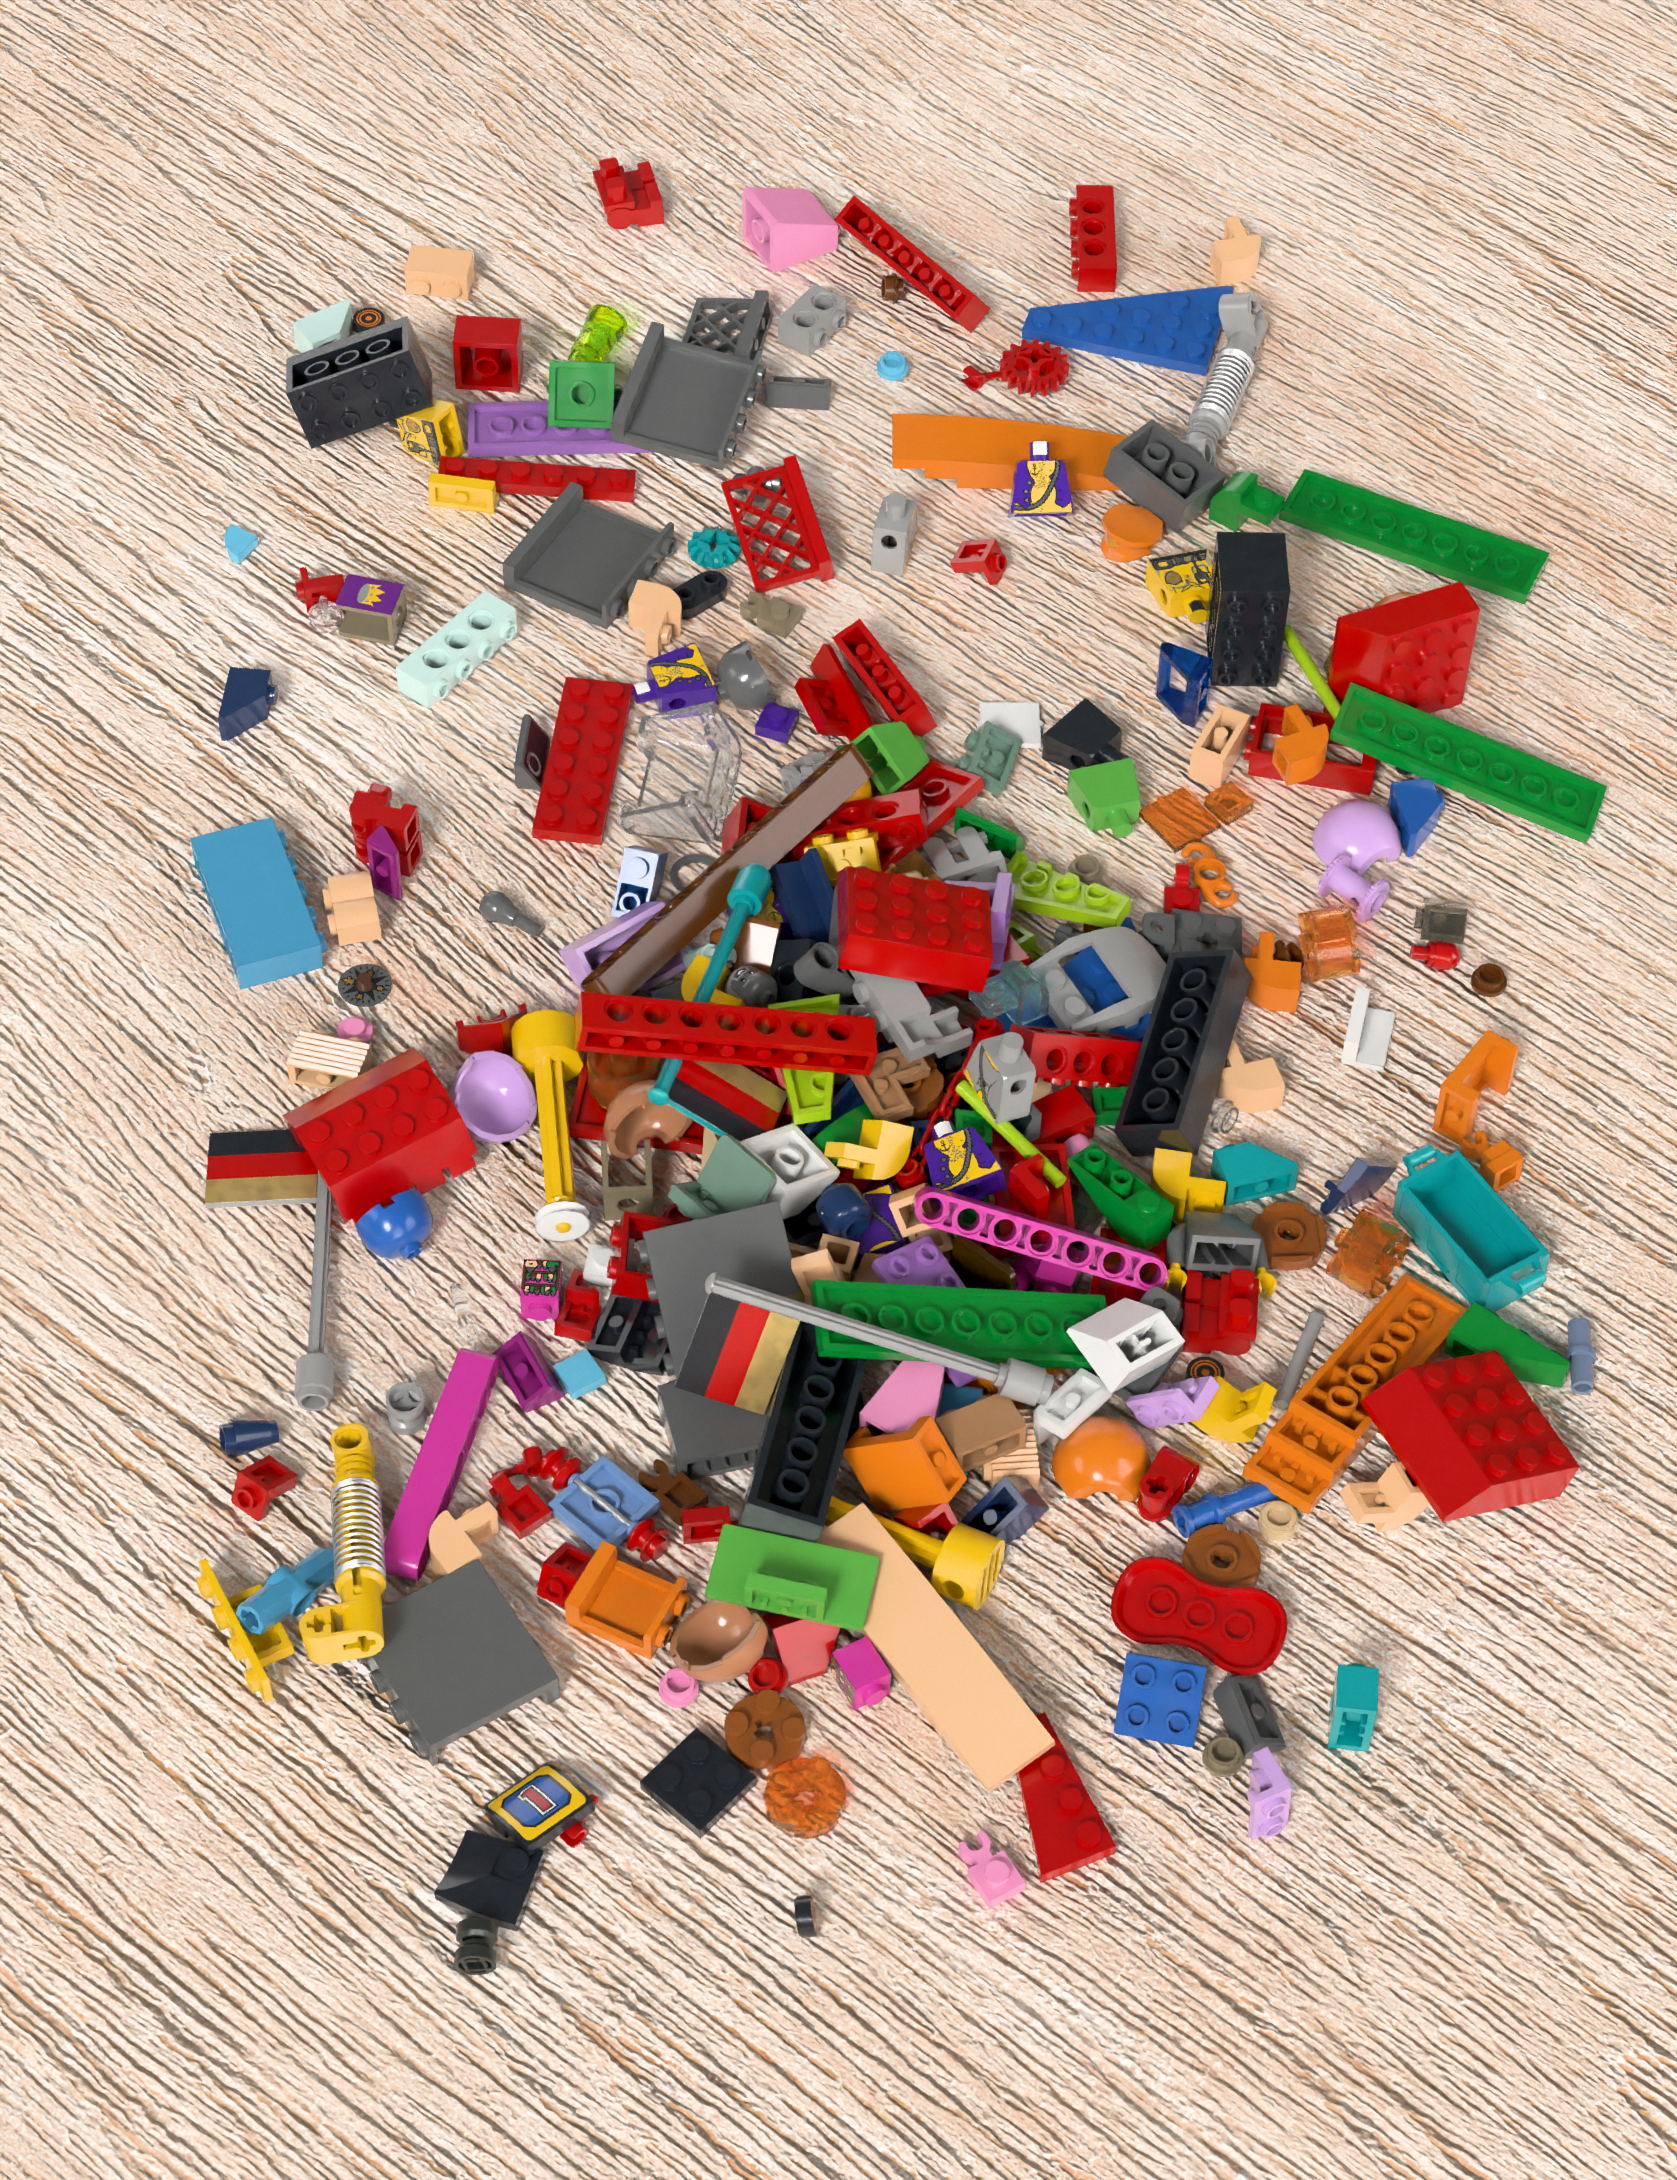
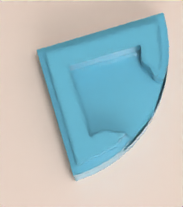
[225,524,259,564]

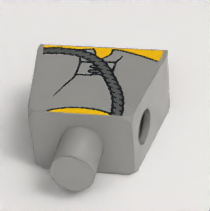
[871,493,917,577]
[964,1032,1036,1124]

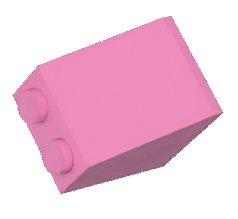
[742,187,840,273]
[859,1361,945,1436]

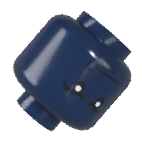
[816,1183,872,1239]

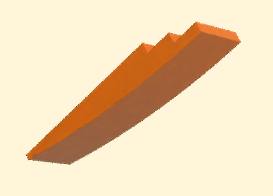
[892,413,1127,490]
[1242,1273,1468,1514]

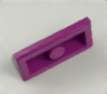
[366,825,403,901]
[492,1331,566,1413]

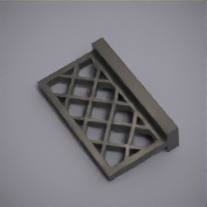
[682,290,773,361]

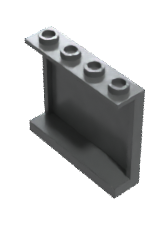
[611,321,767,470]
[502,481,676,630]
[637,1201,799,1379]
[356,1559,560,1766]

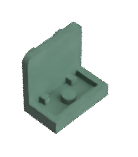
[667,1135,776,1220]

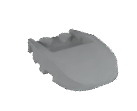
[1022,926,1166,1034]

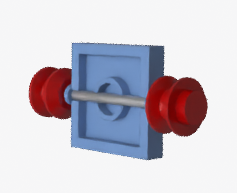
[540,1447,669,1562]

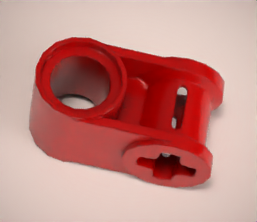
[1137,1446,1200,1522]

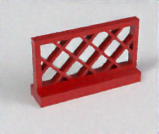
[721,455,834,593]

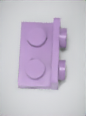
[1126,1376,1220,1429]
[1247,1746,1292,1840]

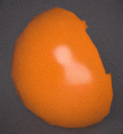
[1051,1416,1151,1502]

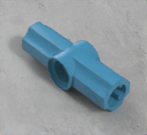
[236,1547,339,1635]

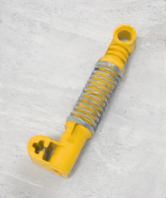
[298,1423,386,1664]

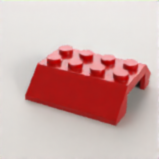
[282,1048,477,1226]

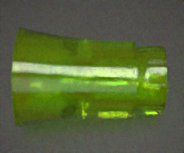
[568,304,628,362]

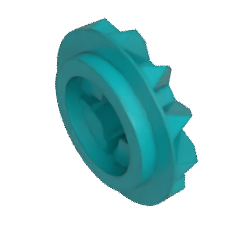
[688,526,740,569]

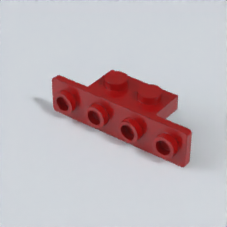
[794,643,874,743]

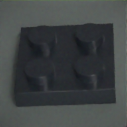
[640,1728,757,1839]

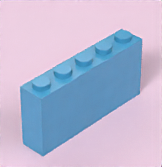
[190,817,327,989]

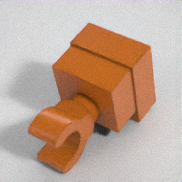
[1461,1130,1524,1192]

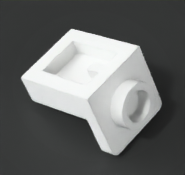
[583,1238,640,1287]

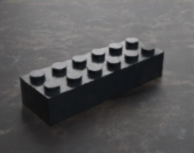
[1114,949,1252,1157]
[737,1321,867,1543]

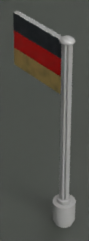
[204,1129,335,1411]
[675,1272,1054,1415]

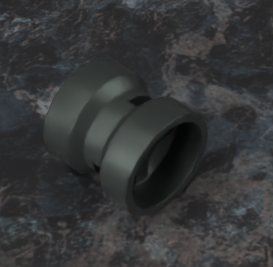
[454,1918,498,1975]

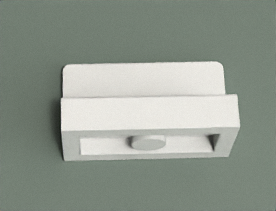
[1341,986,1395,1071]
[1033,1368,1112,1445]

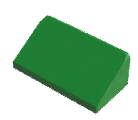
[954,807,1026,860]

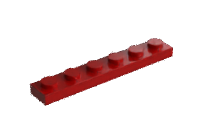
[438,456,636,502]

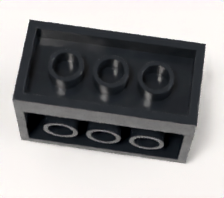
[286,316,433,449]
[1205,532,1290,687]

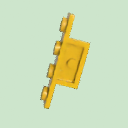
[195,1558,294,1703]

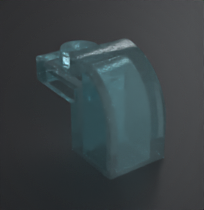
[968,960,1049,1025]

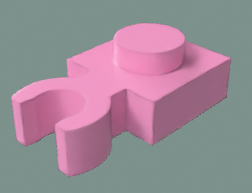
[958,1831,1025,1909]

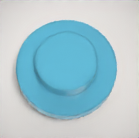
[876,352,908,381]

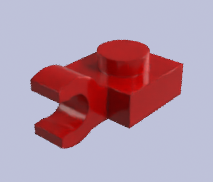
[1163,863,1200,914]
[489,1471,552,1540]

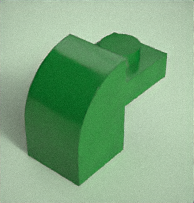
[1208,472,1285,532]

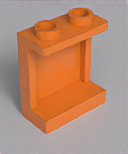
[1432,1030,1519,1146]
[843,1416,967,1512]
[565,1540,691,1660]

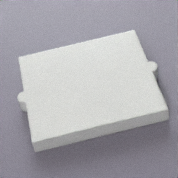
[977,702,1044,748]

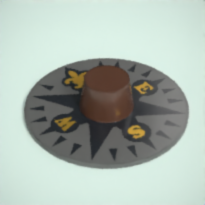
[338,964,392,1007]

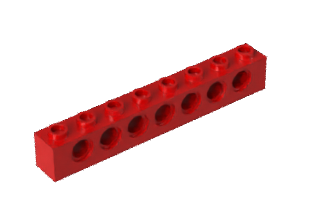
[575,992,878,1076]

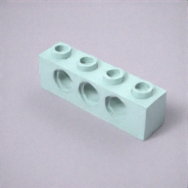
[396,590,517,709]

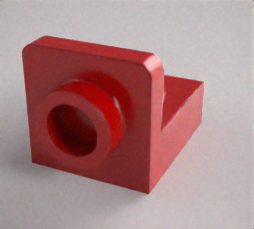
[950,539,1008,585]
[295,567,344,613]
[1008,1153,1050,1219]
[231,1455,298,1521]
[537,1542,594,1608]

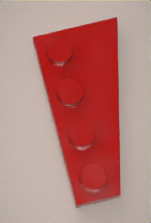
[1016,1712,1116,1883]

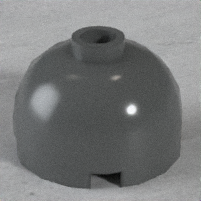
[715,641,776,710]

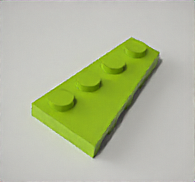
[1006,850,1132,928]
[768,994,840,1125]

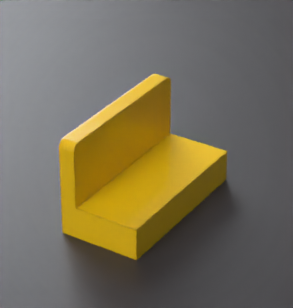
[428,473,500,514]

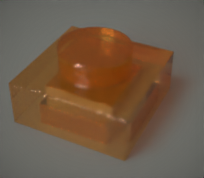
[1204,781,1254,826]

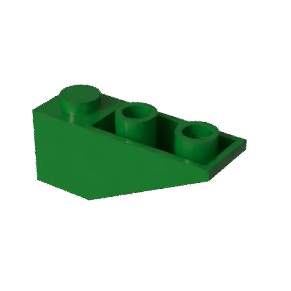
[1067,1143,1175,1251]
[1444,1302,1570,1388]

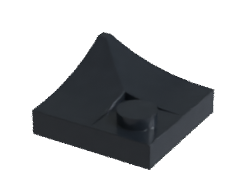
[434,1829,546,1932]

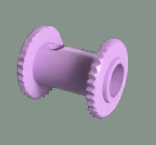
[1318,854,1390,923]

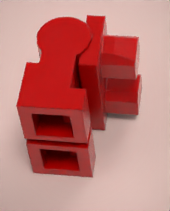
[592,157,664,229]
[349,783,423,877]
[1180,1269,1259,1356]

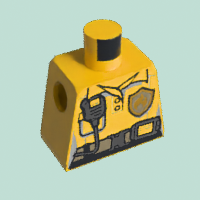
[389,399,465,468]
[1145,548,1212,624]

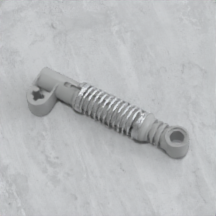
[1179,292,1268,466]

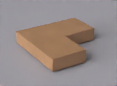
[849,1047,931,1122]

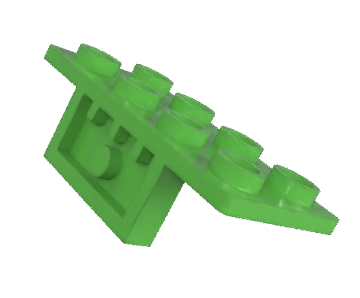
[705,1524,879,1631]

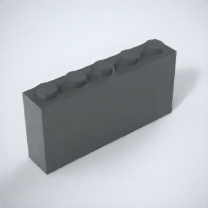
[657,1379,865,1480]

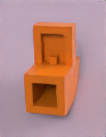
[1272,704,1329,786]
[1244,931,1302,1013]

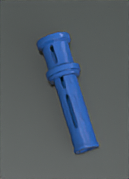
[1172,1482,1279,1538]

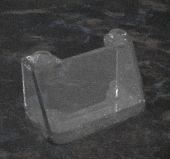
[616,701,742,844]

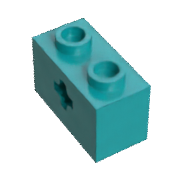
[1327,1663,1379,1752]

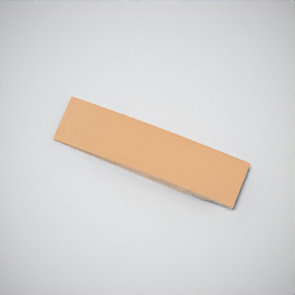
[817,1502,1055,1793]

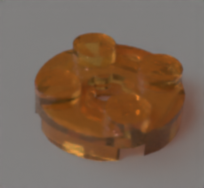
[764,1756,847,1839]

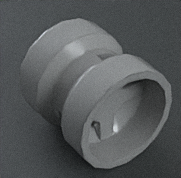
[385,1382,427,1436]

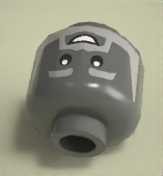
[724,965,778,1008]

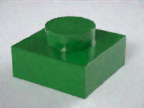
[1091,1086,1128,1126]

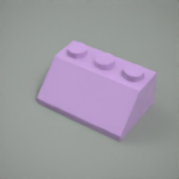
[558,901,688,992]

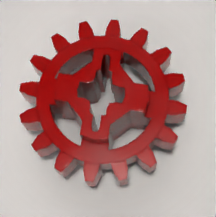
[1000,339,1069,397]

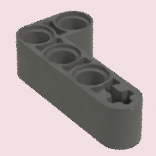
[793,866,870,1000]

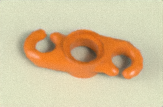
[1181,842,1238,908]

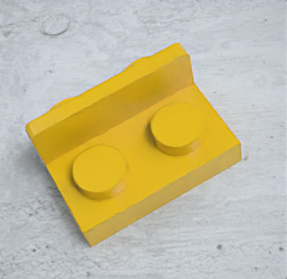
[804,828,882,887]

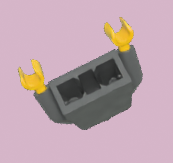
[1161,1210,1277,1299]

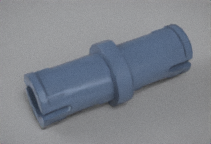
[1565,1318,1596,1395]

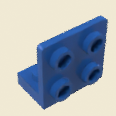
[1114,1652,1207,1747]

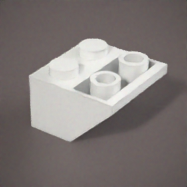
[1066,1298,1185,1394]

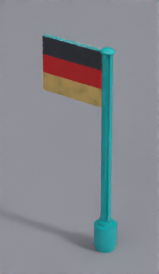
[647,863,787,1142]

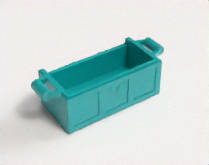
[1392,1143,1551,1312]

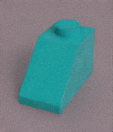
[1210,1142,1299,1207]

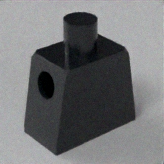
[1042,698,1129,770]

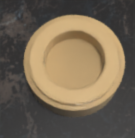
[1258,1500,1299,1541]

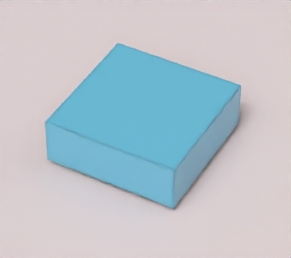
[553,1349,606,1400]

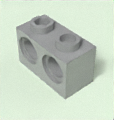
[778,284,847,357]

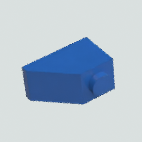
[1387,778,1444,857]

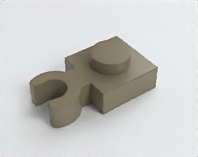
[740,591,803,639]

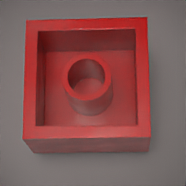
[452,315,524,393]

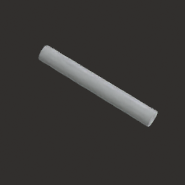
[1274,1311,1324,1409]

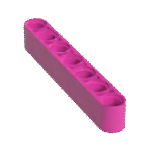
[912,1186,1168,1291]
[384,1348,500,1581]

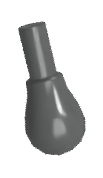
[479,891,543,938]

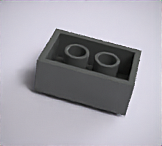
[1103,419,1226,533]

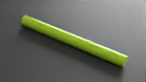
[1284,624,1341,721]
[955,1080,1067,1188]

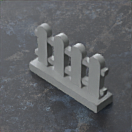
[891,826,1007,883]

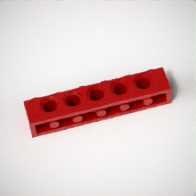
[834,196,991,333]

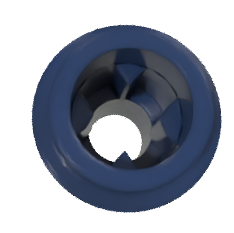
[219,1419,279,1458]

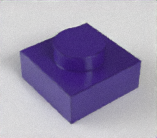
[755,703,799,744]

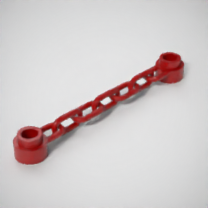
[895,1016,1006,1191]

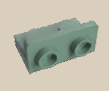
[955,721,1022,797]

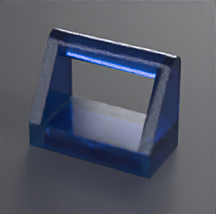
[1155,642,1214,728]

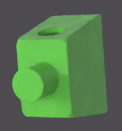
[851,721,929,795]
[1067,758,1141,838]

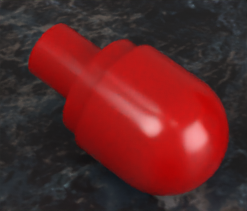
[1410,940,1461,970]

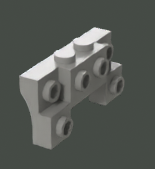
[849,970,973,1063]

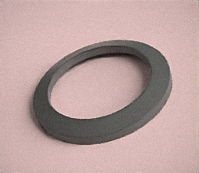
[670,854,715,891]

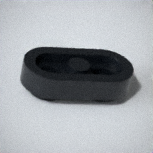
[673,571,728,619]

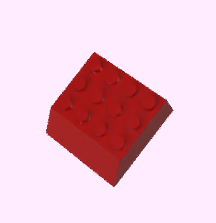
[1323,581,1480,714]
[837,866,993,993]
[1361,1350,1580,1522]

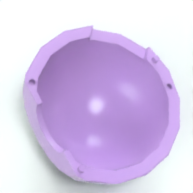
[1312,799,1401,875]
[449,1050,538,1144]

